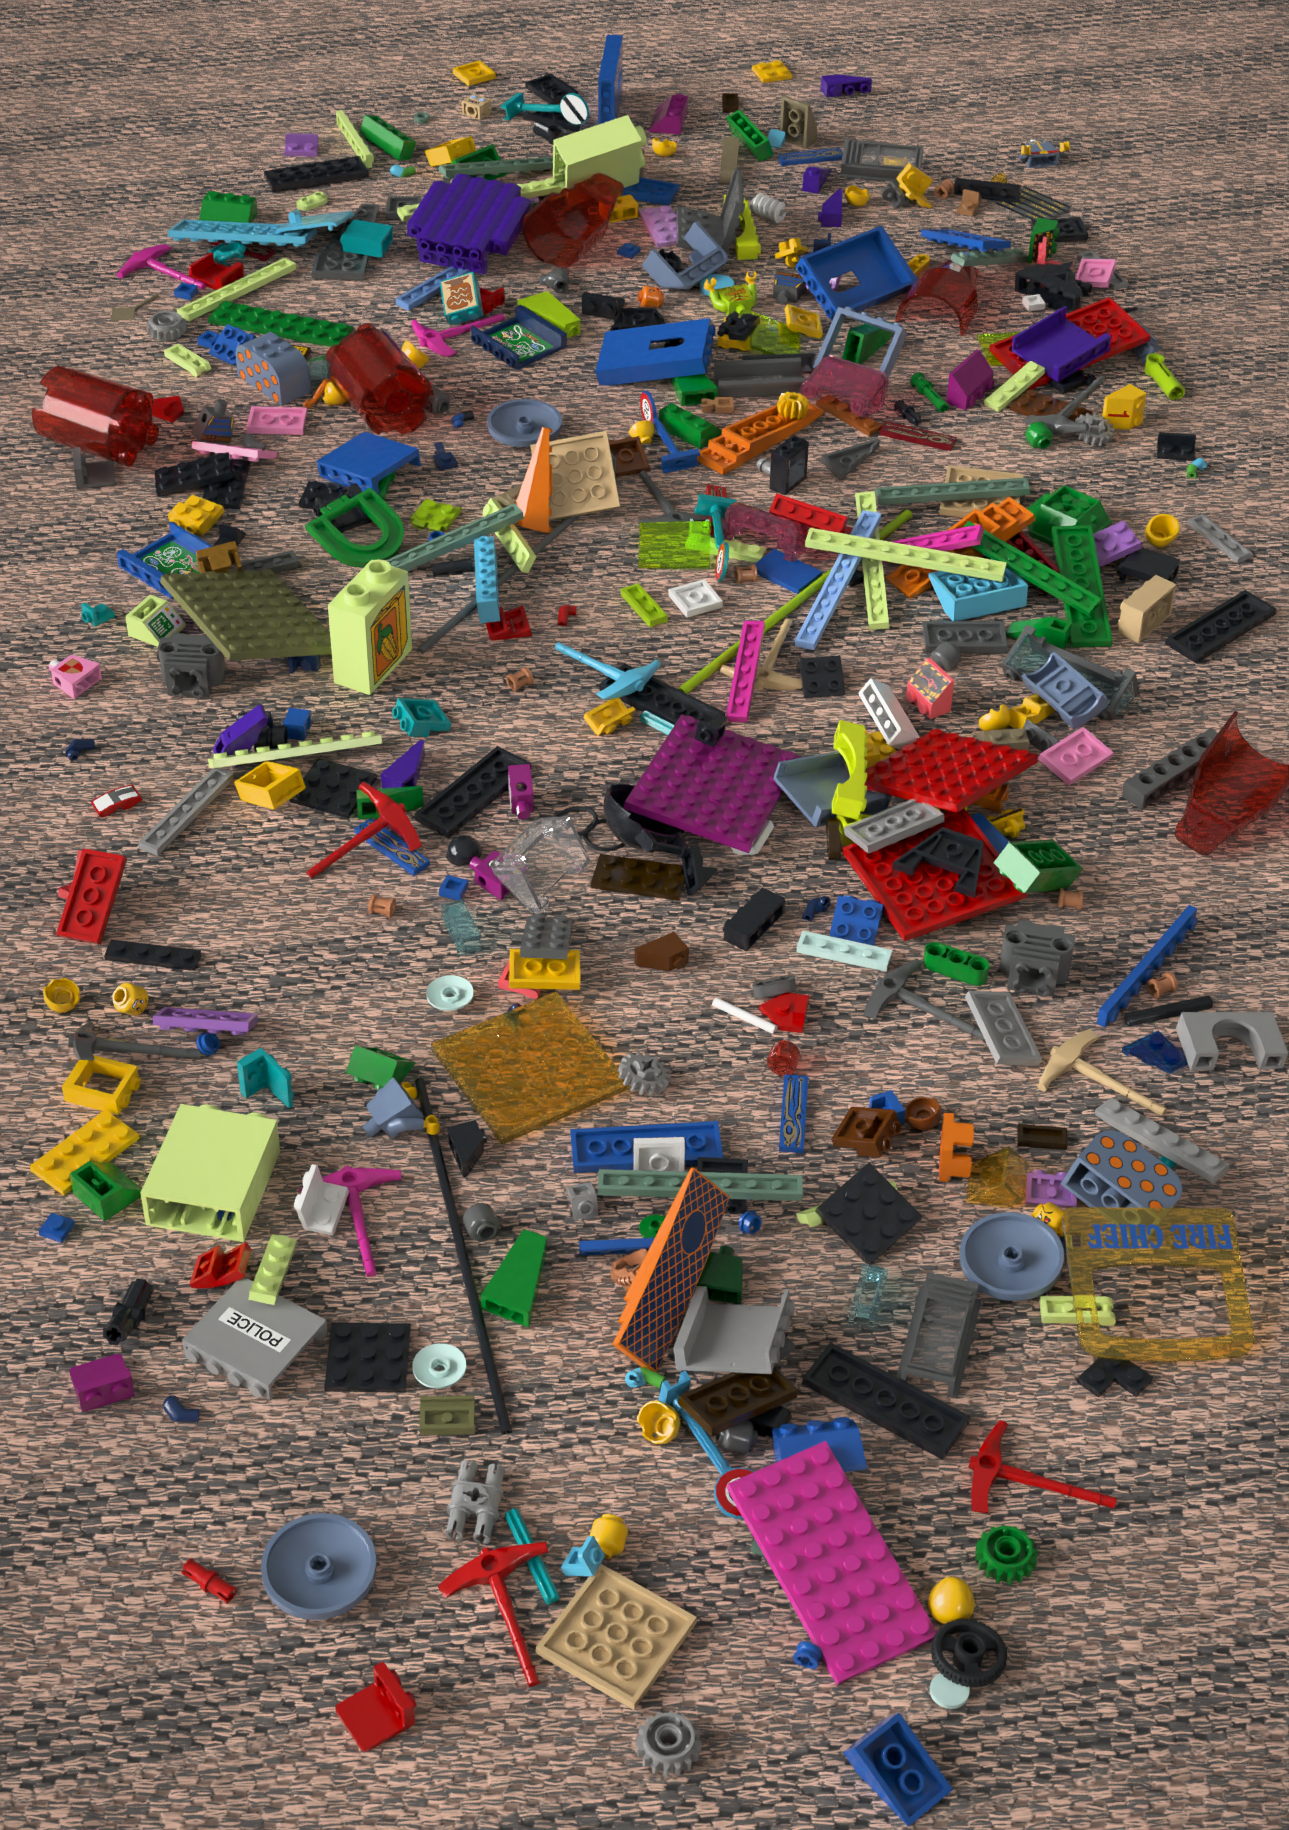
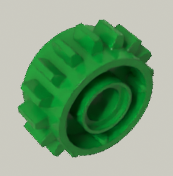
[975,1525,1038,1585]

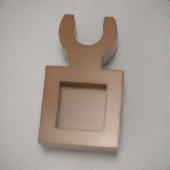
[702,397,734,414]

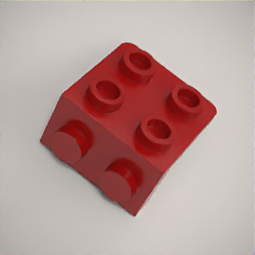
[335,1661,417,1752]

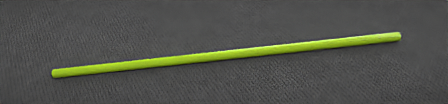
[678,510,912,694]

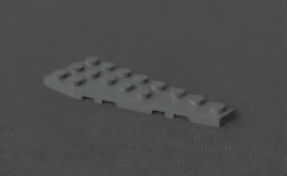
[312,204,379,280]

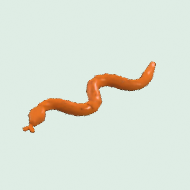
[303,361,352,409]

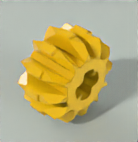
[777,392,809,419]

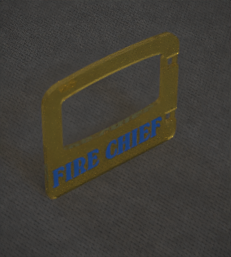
[1062,1207,1254,1362]

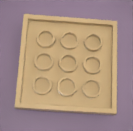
[530,431,620,521]
[939,465,1024,518]
[536,1563,697,1710]

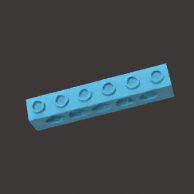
[474,536,500,623]

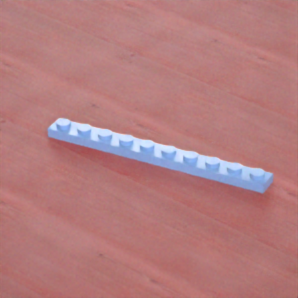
[795,510,882,650]

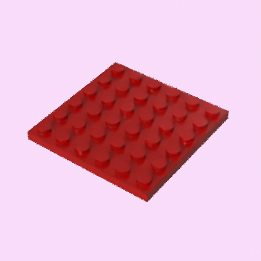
[865,729,1038,813]
[843,808,1027,942]

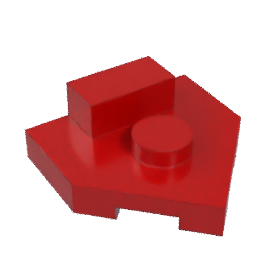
[142,395,184,423]
[759,992,810,1033]

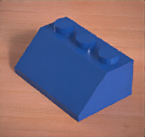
[772,1417,867,1472]

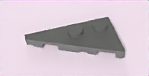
[821,438,880,480]

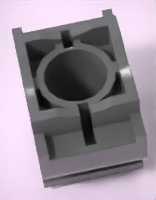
[158,633,227,698]
[999,920,1076,997]

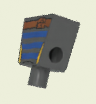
[773,270,808,304]
[191,399,234,444]

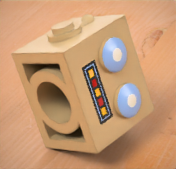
[462,93,491,120]

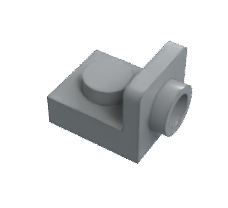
[566,1182,599,1220]

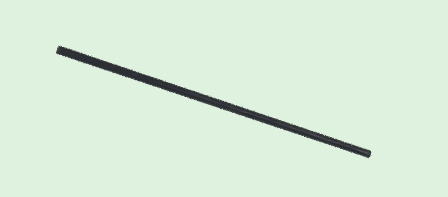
[415,1078,512,1435]

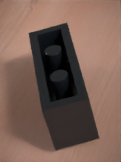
[723,887,785,952]

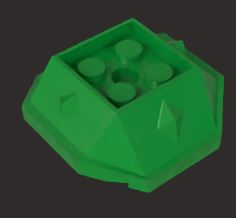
[1027,485,1112,547]

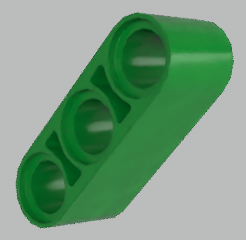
[923,942,990,986]

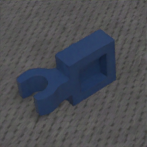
[433,442,458,471]

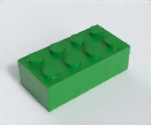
[994,839,1083,893]

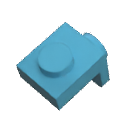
[561,1536,605,1576]

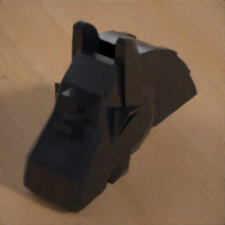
[1015,262,1082,313]

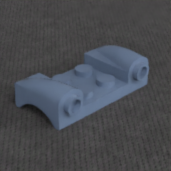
[1021,652,1108,730]

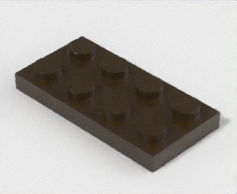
[591,854,685,901]
[678,1367,798,1436]

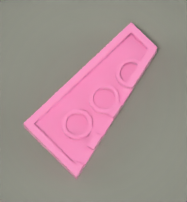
[192,441,277,462]

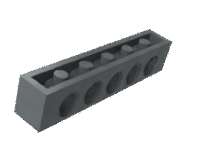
[1122,728,1230,810]

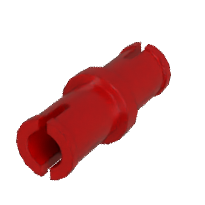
[181,1558,238,1604]

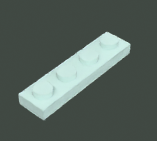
[796,931,892,972]

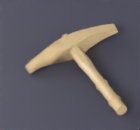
[720,618,803,690]
[1037,1029,1167,1117]

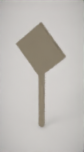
[111,294,159,321]

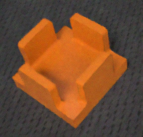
[939,1113,974,1182]

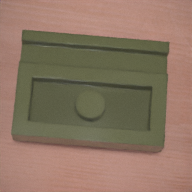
[419,1395,475,1435]

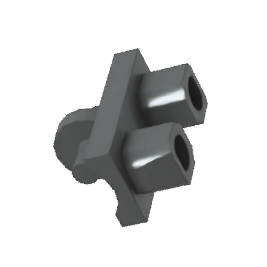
[881,180,911,209]

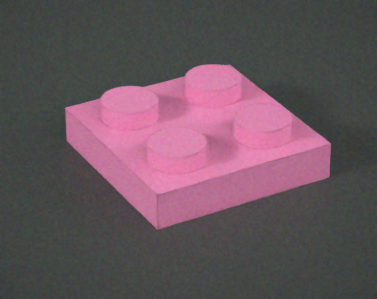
[1075,259,1117,288]

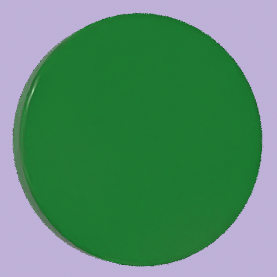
[639,1214,665,1238]

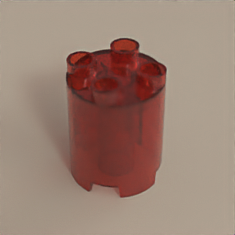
[326,323,434,435]
[32,366,159,467]

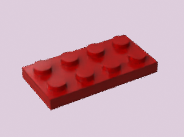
[56,848,127,945]

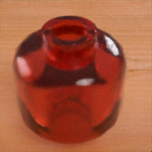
[767,1040,800,1076]

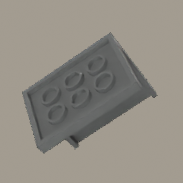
[676,169,745,254]

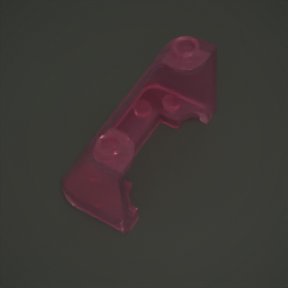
[800,356,889,418]
[723,502,809,562]

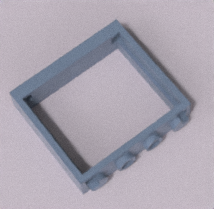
[813,307,908,393]

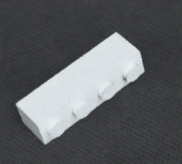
[858,678,919,750]

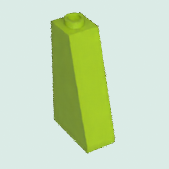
[517,291,581,338]

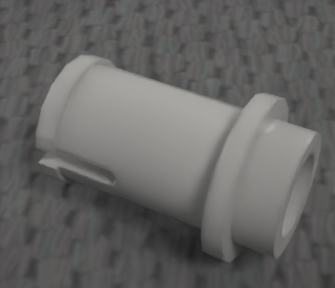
[756,458,771,475]

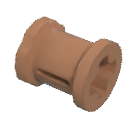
[934,179,955,199]
[734,564,758,584]
[506,667,534,692]
[1058,888,1083,910]
[368,894,397,918]
[1146,972,1178,999]

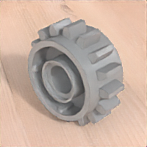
[147,311,187,341]
[636,1710,702,1777]

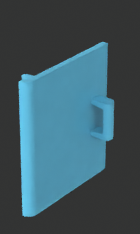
[277,209,354,232]

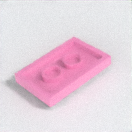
[246,406,307,435]
[1038,727,1114,786]

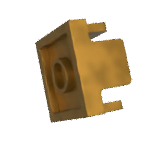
[196,541,242,573]

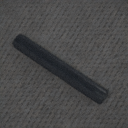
[1124,995,1213,1026]

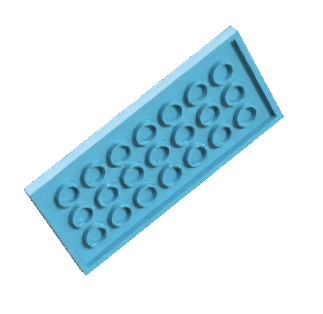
[168,219,317,247]

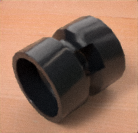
[254,725,288,752]

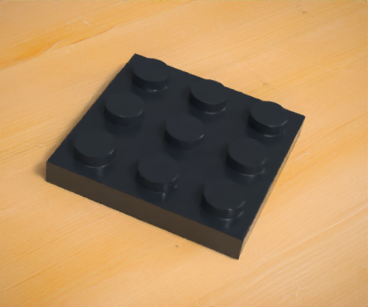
[289,758,377,819]
[815,1162,923,1266]
[324,1322,411,1393]

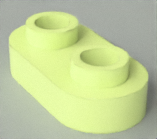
[297,191,328,211]

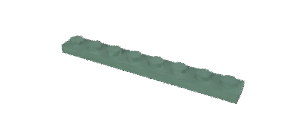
[439,157,553,179]
[875,478,1031,505]
[386,503,524,571]
[598,1169,803,1201]

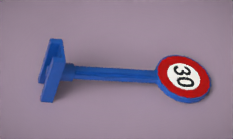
[640,391,700,474]

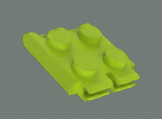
[410,499,462,532]

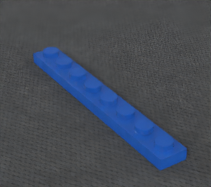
[1097,905,1198,1027]

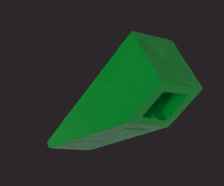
[1006,616,1072,650]
[356,786,424,820]

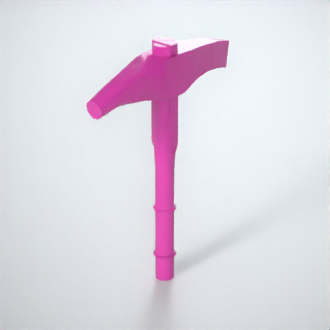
[117,244,206,290]
[411,313,505,357]
[299,1166,402,1277]

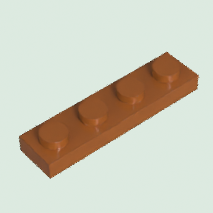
[816,395,882,436]

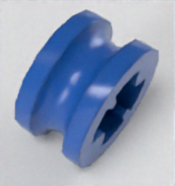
[793,1641,822,1670]

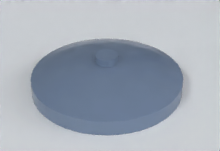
[487,399,562,447]
[959,1212,1064,1301]
[261,1513,377,1620]

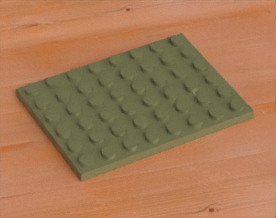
[160,569,332,661]

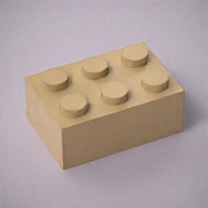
[1117,575,1177,643]

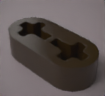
[826,818,840,860]

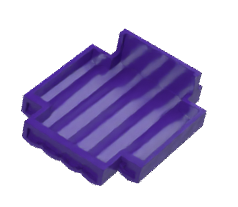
[407,174,531,274]

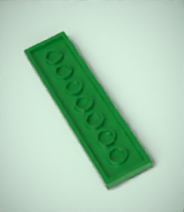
[208,301,353,349]
[1051,525,1112,648]

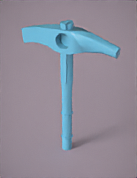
[555,642,660,700]

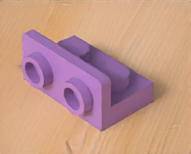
[284,133,319,157]
[1025,1170,1077,1209]

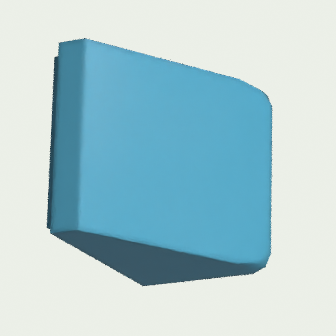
[767,129,786,149]

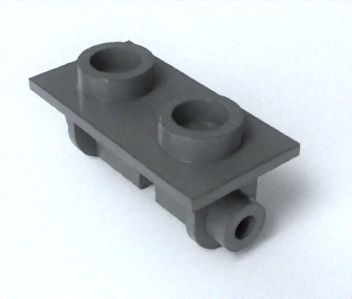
[1023,719,1060,752]

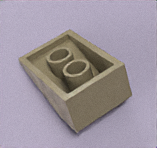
[780,95,817,149]

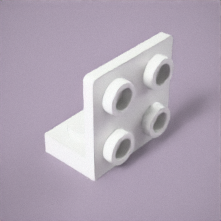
[294,1164,349,1236]

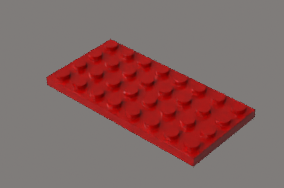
[989,297,1151,390]

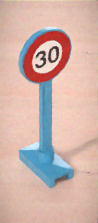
[658,1371,754,1519]

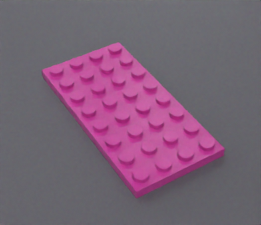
[727,1441,937,1685]

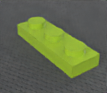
[621,583,668,628]

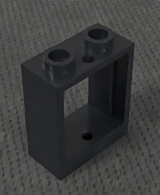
[769,435,809,495]

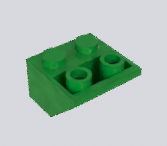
[69,1161,142,1222]

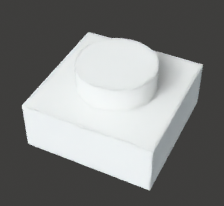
[1022,294,1045,312]

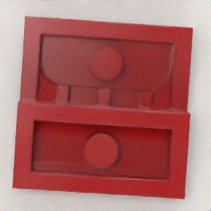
[486,605,533,641]
[189,1242,252,1289]

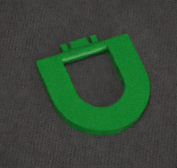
[305,488,404,567]

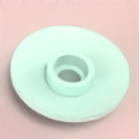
[426,975,474,1011]
[412,1343,466,1389]

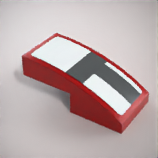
[91,784,143,818]

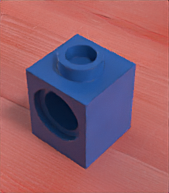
[283,708,311,741]

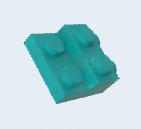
[392,698,451,738]

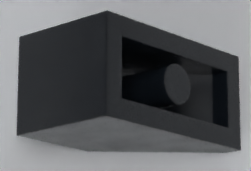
[447,1120,487,1177]

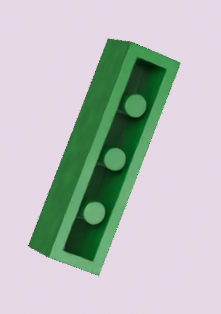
[726,109,774,162]
[360,115,416,161]

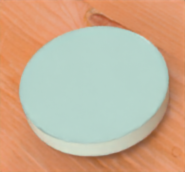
[930,1673,970,1709]

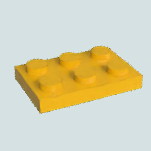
[509,949,580,990]

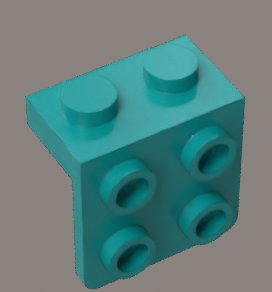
[237,1048,294,1108]

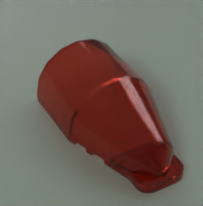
[523,173,624,268]
[895,260,978,336]
[1175,711,1289,855]

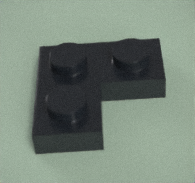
[1077,1347,1153,1398]

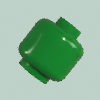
[1025,421,1053,449]

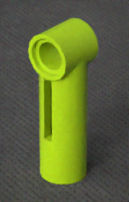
[1144,353,1185,400]

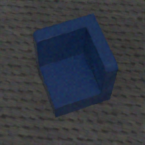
[813,233,831,252]

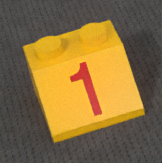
[1102,384,1147,430]

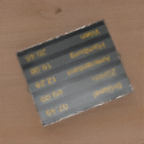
[994,186,1072,222]

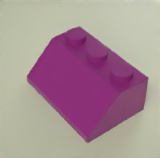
[649,94,688,135]
[946,349,994,410]

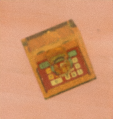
[966,1146,1028,1208]

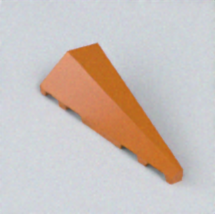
[515,427,552,533]

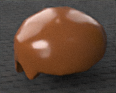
[905,1097,942,1131]

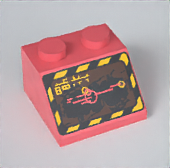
[906,658,954,719]

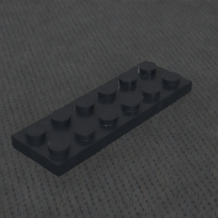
[264,156,369,192]
[1165,590,1277,663]
[599,664,725,725]
[414,746,531,838]
[802,1342,970,1460]

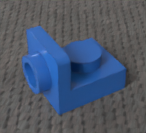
[869,1090,905,1126]

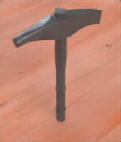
[1022,376,1105,434]
[638,471,708,532]
[863,959,985,1041]
[68,1022,201,1061]

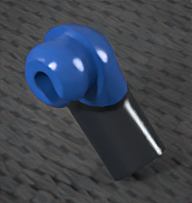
[451,410,474,428]

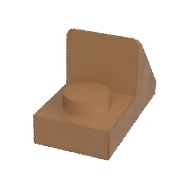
[957,189,982,217]

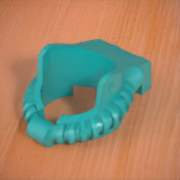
[208,241,246,266]

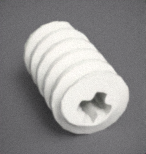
[749,193,786,223]

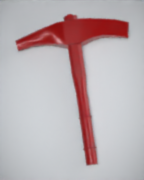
[306,782,422,879]
[968,1420,1117,1514]
[437,1542,549,1687]

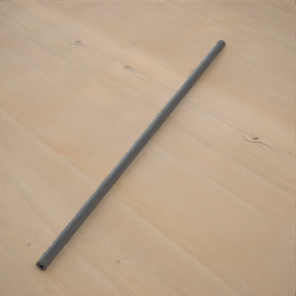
[416,515,581,654]

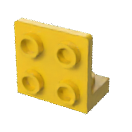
[896,163,934,208]

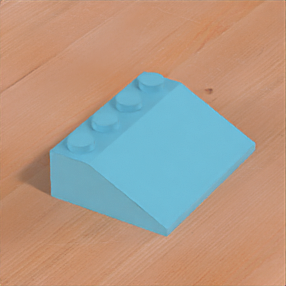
[928,559,1028,621]

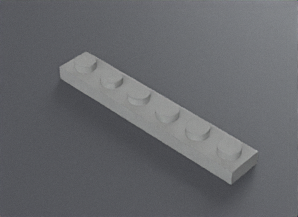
[138,768,234,856]
[1095,1098,1230,1184]

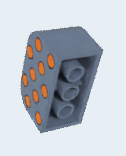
[236,332,311,406]
[1061,1130,1182,1245]

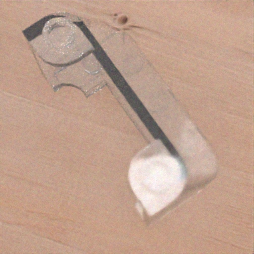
[490,816,591,914]

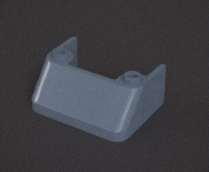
[642,221,728,290]

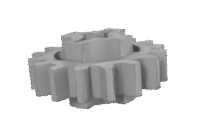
[1074,413,1115,446]
[617,1051,671,1096]

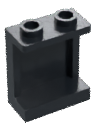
[313,483,373,533]
[1118,547,1180,582]

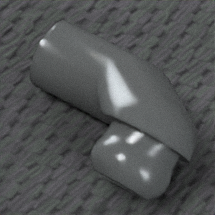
[242,434,266,450]

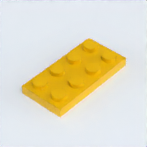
[29,1110,140,1195]

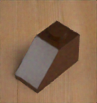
[634,932,689,971]

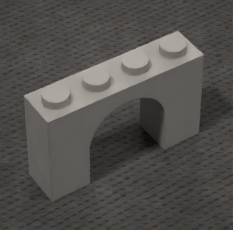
[1176,1012,1288,1070]

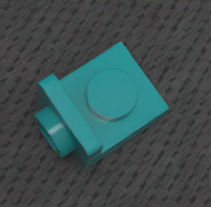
[81,602,115,627]

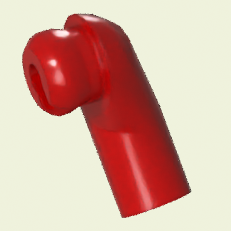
[557,604,577,626]

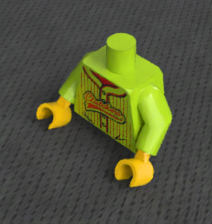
[704,271,758,317]

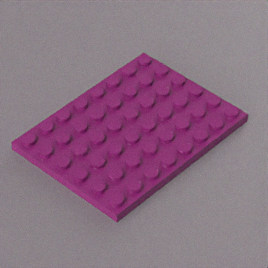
[624,715,802,853]

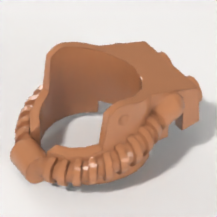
[610,1249,648,1291]

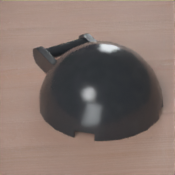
[604,783,689,858]

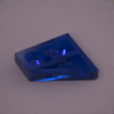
[1122,1030,1188,1074]

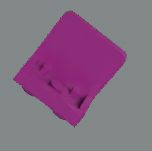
[69,1354,135,1413]

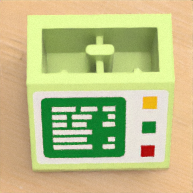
[126,595,186,647]

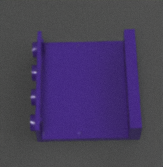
[1012,306,1111,382]

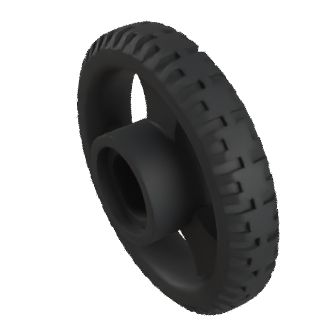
[931,1619,1007,1688]

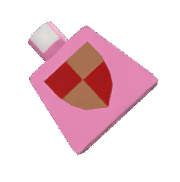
[49,655,102,699]

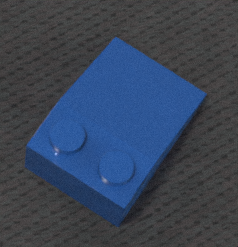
[843,1712,953,1826]

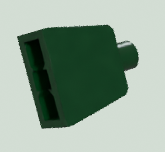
[692,1246,742,1305]

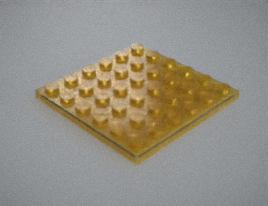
[431,992,629,1145]

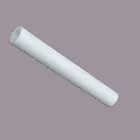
[712,997,778,1034]

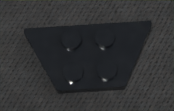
[524,103,580,132]

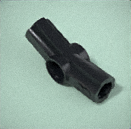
[533,121,576,145]
[103,1278,154,1346]

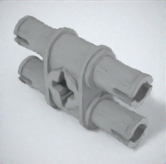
[445,1460,505,1544]

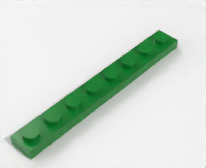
[964,521,1101,617]

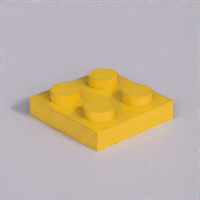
[453,60,496,86]
[752,60,792,83]
[785,303,823,339]

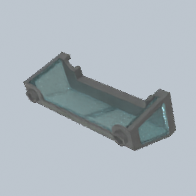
[1001,625,1140,721]

